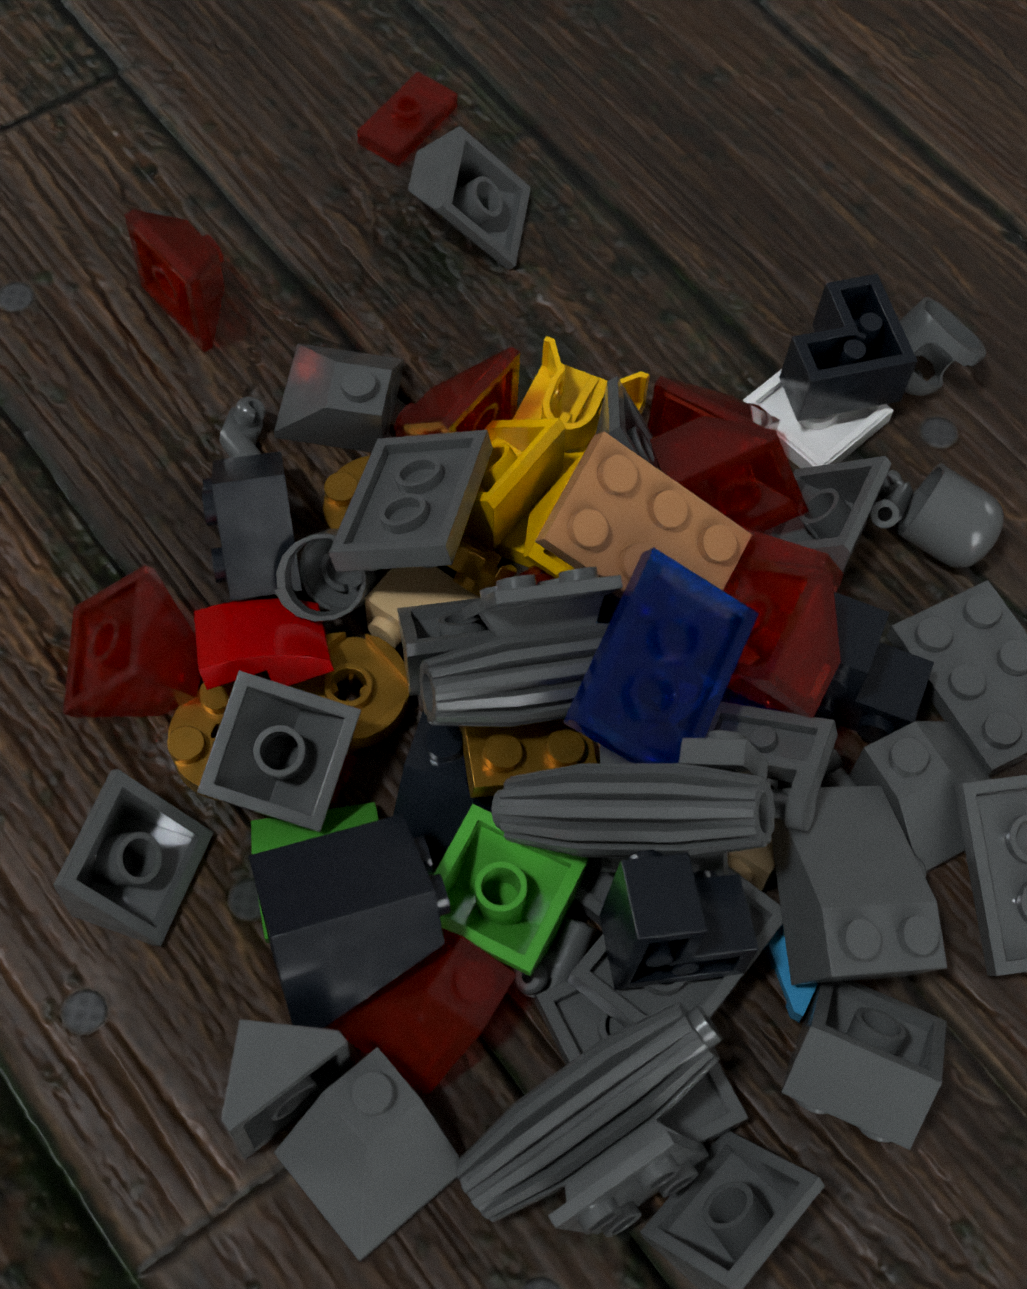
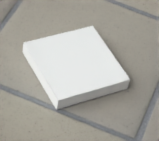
[737,369,894,468]

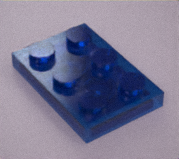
[563,548,759,763]

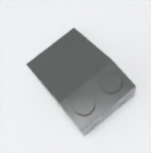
[771,785,947,985]

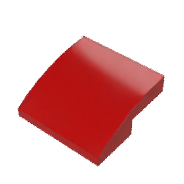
[194,598,334,690]

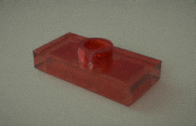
[357,71,457,166]

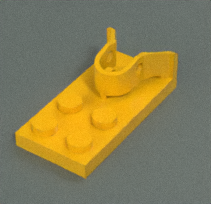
[464,336,650,577]

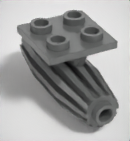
[419,567,692,727]
[492,742,775,875]
[455,1001,723,1237]

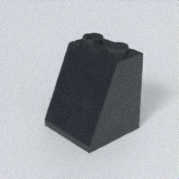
[248,814,450,1029]

